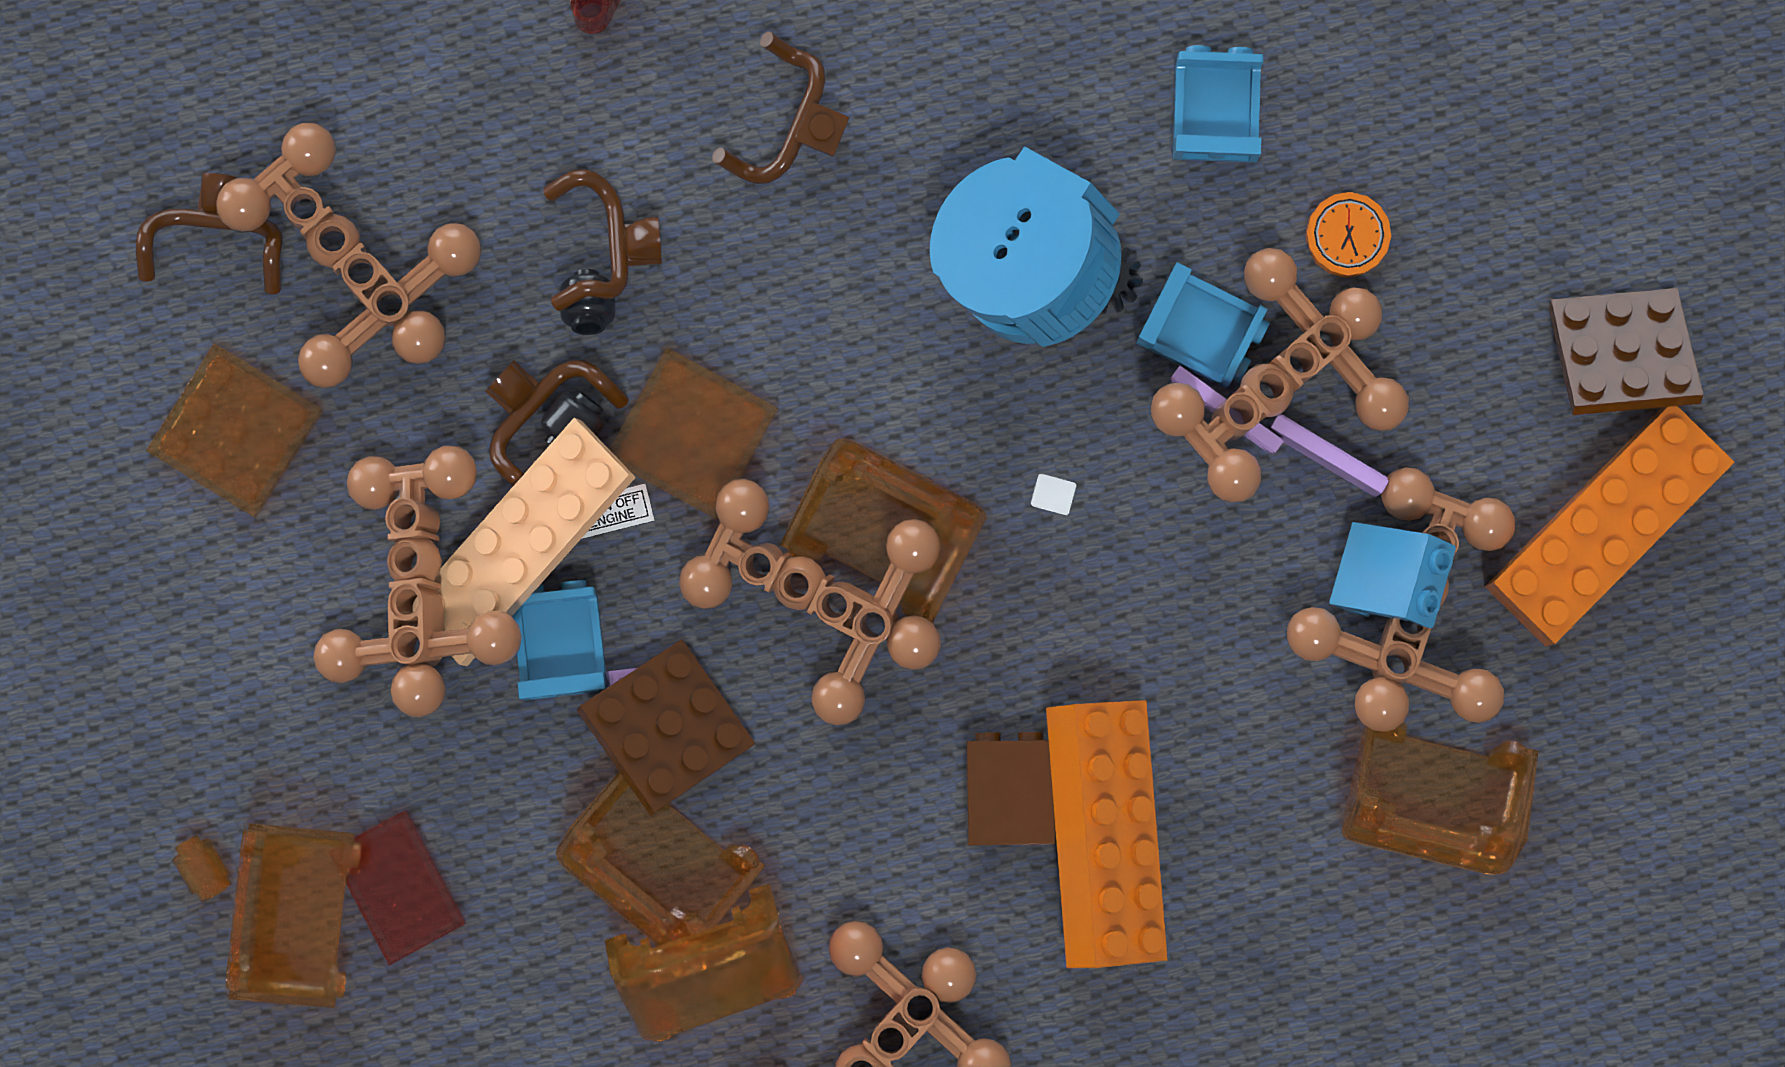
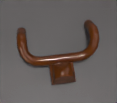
[712,32,849,184]
[543,169,662,311]
[136,173,283,294]
[485,360,628,486]

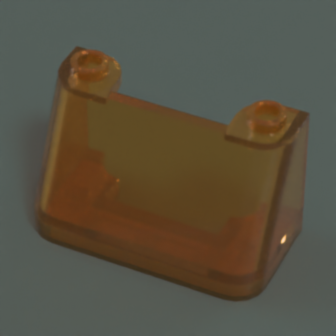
[780,438,987,623]
[1341,722,1538,875]
[556,772,765,962]
[225,821,361,1008]
[605,883,803,1042]

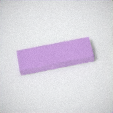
[1170,366,1284,455]
[1268,414,1389,498]

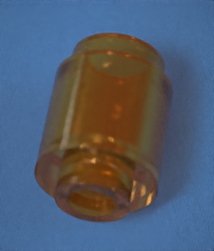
[172,835,232,902]

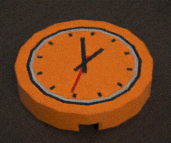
[1305,192,1391,278]

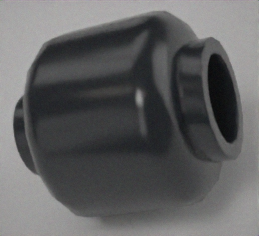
[560,269,616,335]
[541,390,605,445]

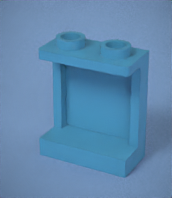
[1172,45,1263,163]
[1136,262,1270,389]
[1329,522,1456,628]
[513,580,607,701]

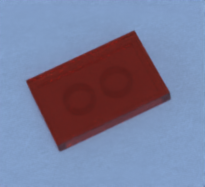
[329,810,467,965]

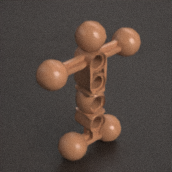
[216,122,482,388]
[1151,248,1409,502]
[313,445,522,717]
[1287,468,1515,732]
[679,479,941,726]
[828,921,1012,1067]

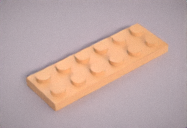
[413,418,636,666]

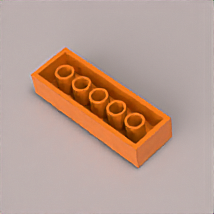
[1484,406,1735,647]
[1046,700,1168,968]

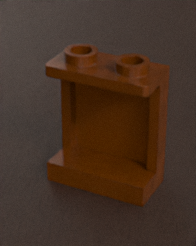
[966,732,1055,845]

